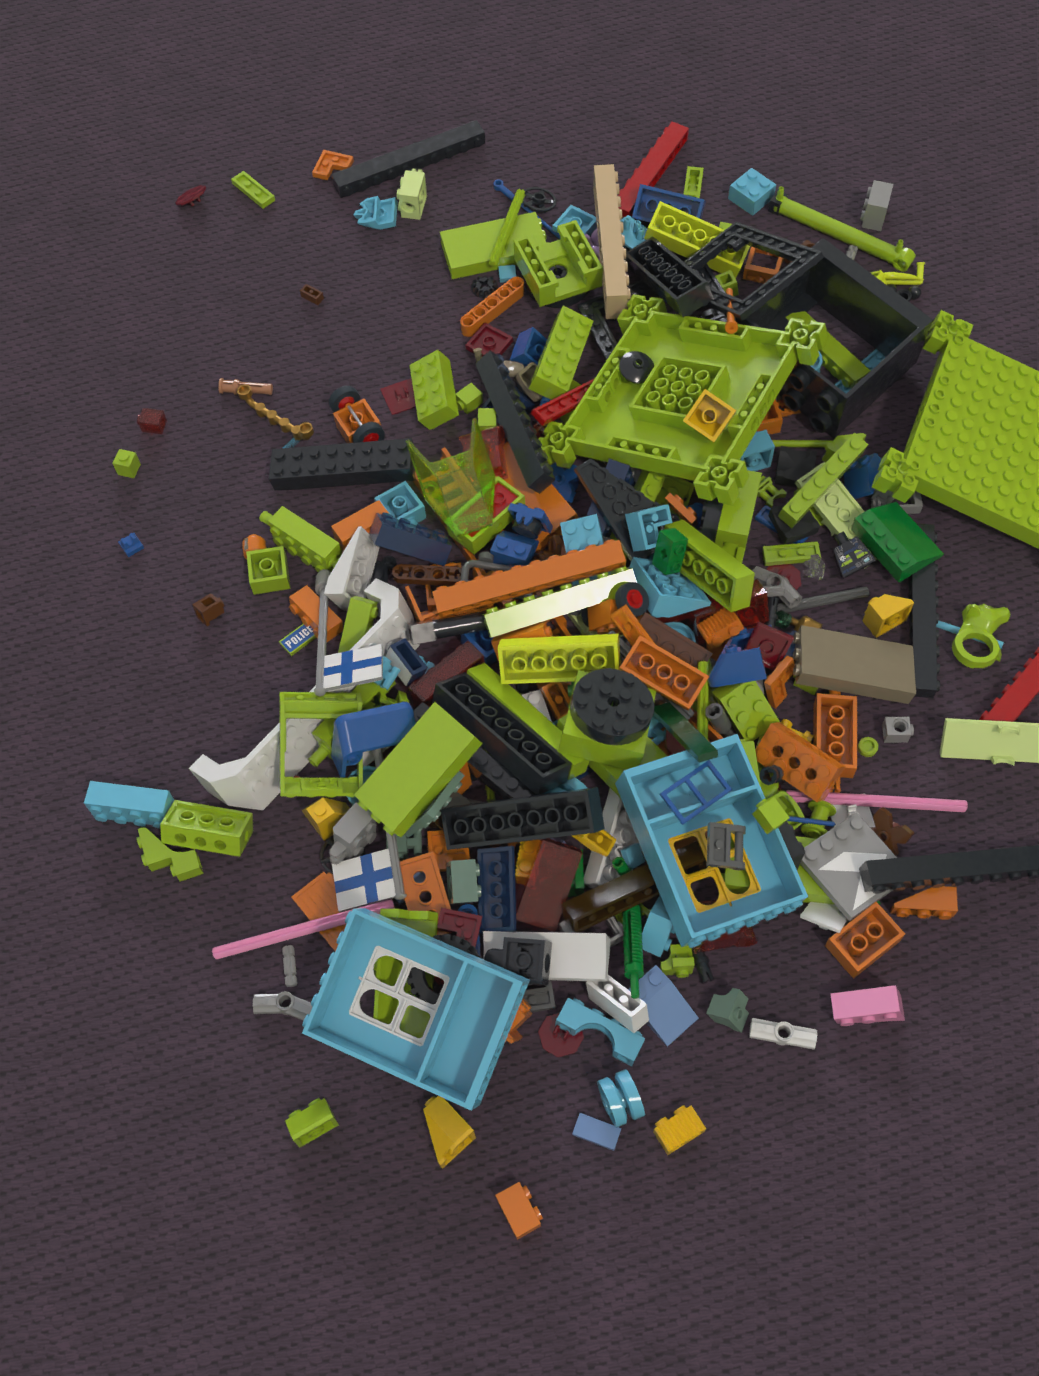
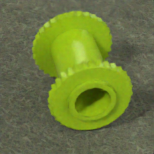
[801,800,836,839]

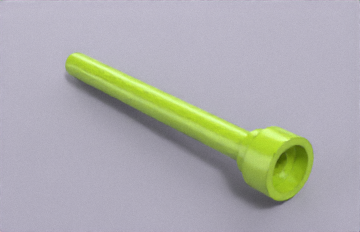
[772,440,834,448]

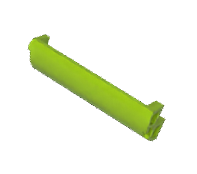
[373,909,438,1038]

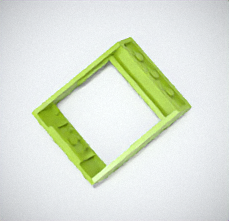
[279,692,363,798]

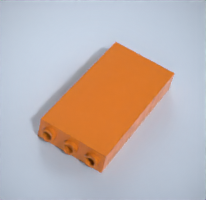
[471,442,579,553]

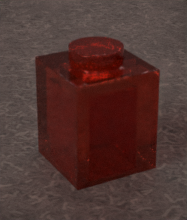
[137,408,167,434]

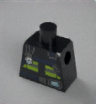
[832,531,876,579]

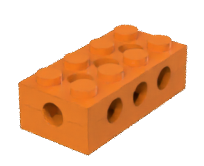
[755,722,845,802]

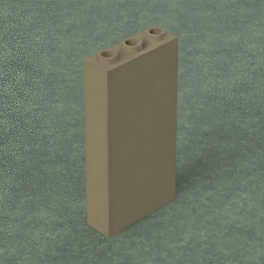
[793,625,916,704]

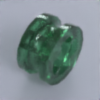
[775,610,792,629]

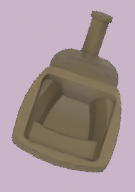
[473,348,542,402]

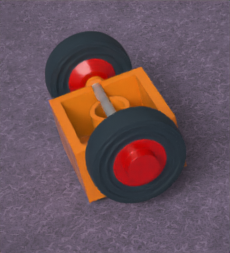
[329,386,385,443]
[581,582,649,635]

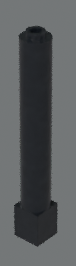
[407,608,501,645]

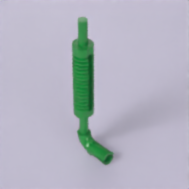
[612,857,644,999]

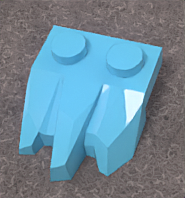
[354,196,398,230]

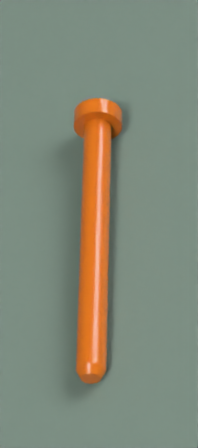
[725,288,738,334]

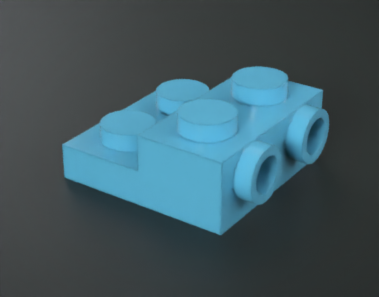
[553,205,597,236]

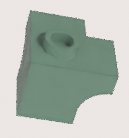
[706,988,749,1033]

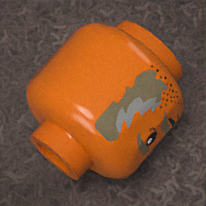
[242,534,267,559]

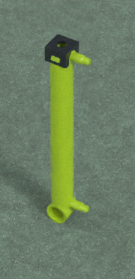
[768,186,916,272]

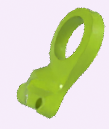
[952,604,1011,669]

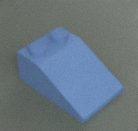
[628,965,699,1047]

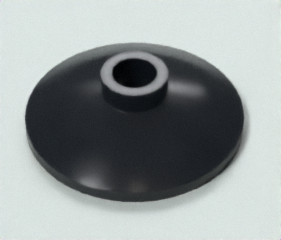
[619,351,654,384]

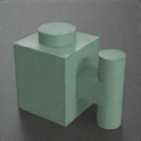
[386,831,422,861]

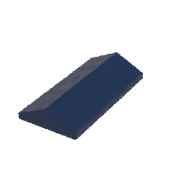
[477,846,516,933]

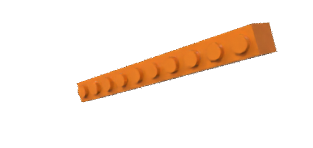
[432,539,626,618]

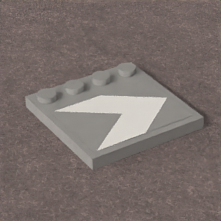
[800,812,897,921]

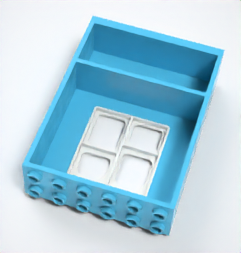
[302,908,530,1111]

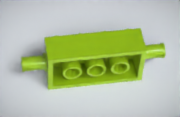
[259,506,342,572]
[308,680,396,767]

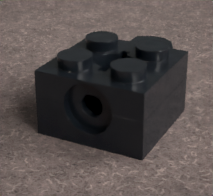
[484,937,552,986]

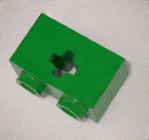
[652,528,688,575]

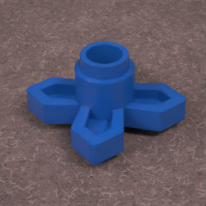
[551,462,580,503]

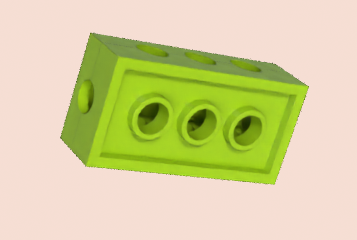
[160,800,253,857]

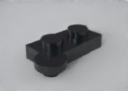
[370,556,397,584]

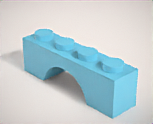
[555,998,645,1066]

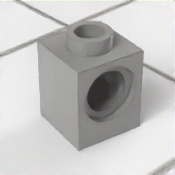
[882,717,914,743]

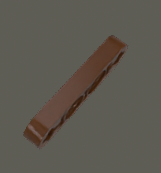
[392,564,462,586]

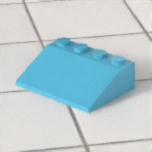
[629,557,711,618]

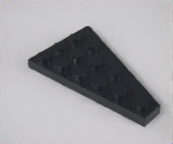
[574,459,692,561]

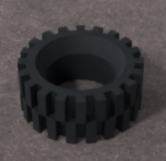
[407,934,482,1004]

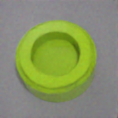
[858,737,878,757]

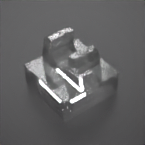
[803,554,825,580]

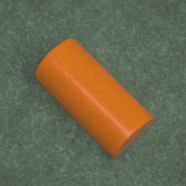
[619,636,709,711]

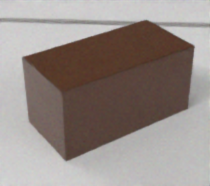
[300,284,324,305]

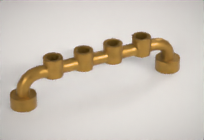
[237,384,314,440]

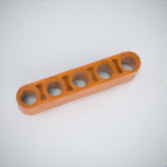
[460,277,524,337]

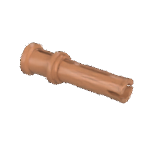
[219,378,273,395]

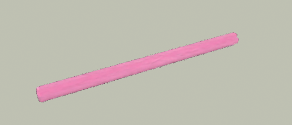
[786,790,968,812]
[212,899,395,959]

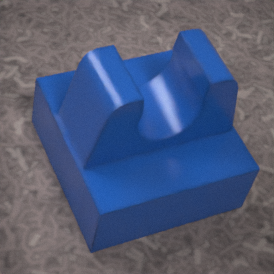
[118,533,144,557]

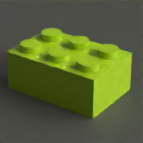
[712,681,780,741]

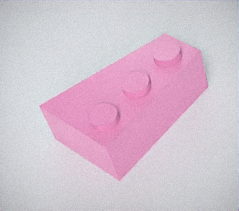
[831,985,905,1026]

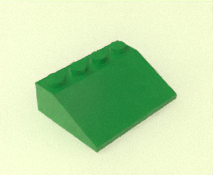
[852,502,944,583]

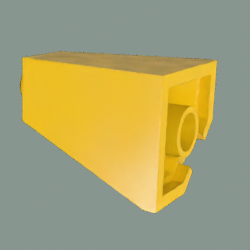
[302,797,350,841]
[423,1096,476,1169]

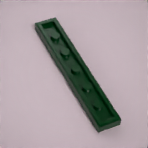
[653,702,718,763]

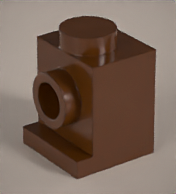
[192,593,225,626]

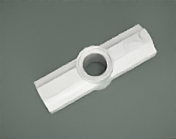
[749,1018,817,1049]

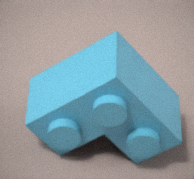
[625,504,673,552]
[642,895,675,957]

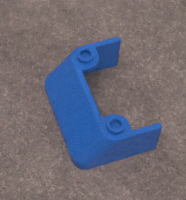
[708,625,772,687]
[331,702,416,778]

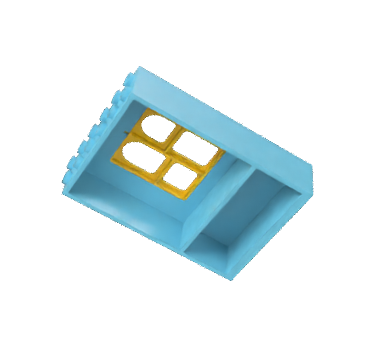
[615,734,808,948]

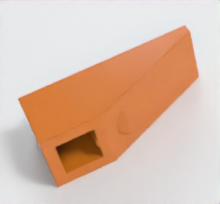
[890,886,958,920]

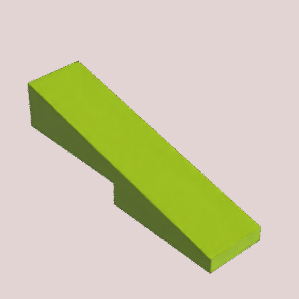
[684,166,704,198]

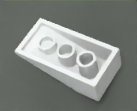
[324,526,380,611]

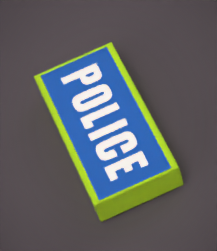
[279,624,317,656]

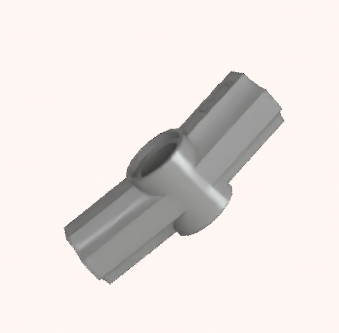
[752,566,802,609]
[253,991,313,1021]

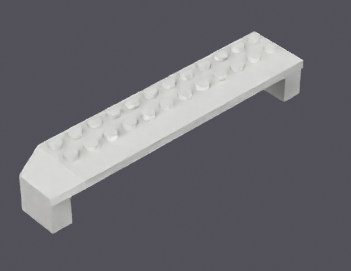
[189,578,420,810]

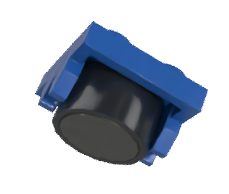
[508,503,553,539]

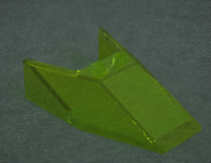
[406,418,496,537]

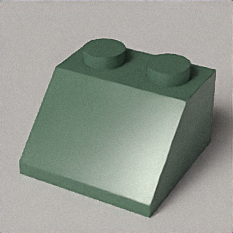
[446,859,481,904]

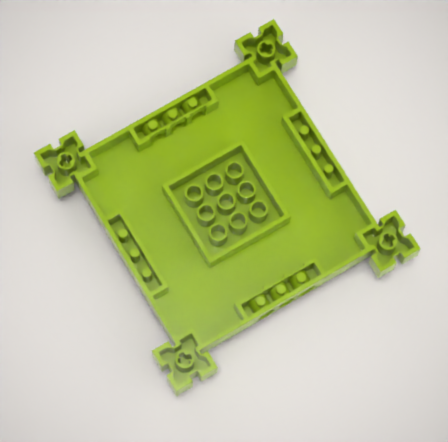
[539,294,828,506]
[871,310,1039,549]

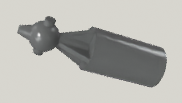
[705,703,735,738]

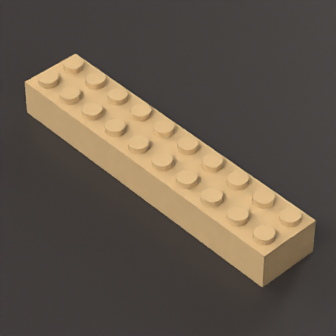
[593,164,631,319]

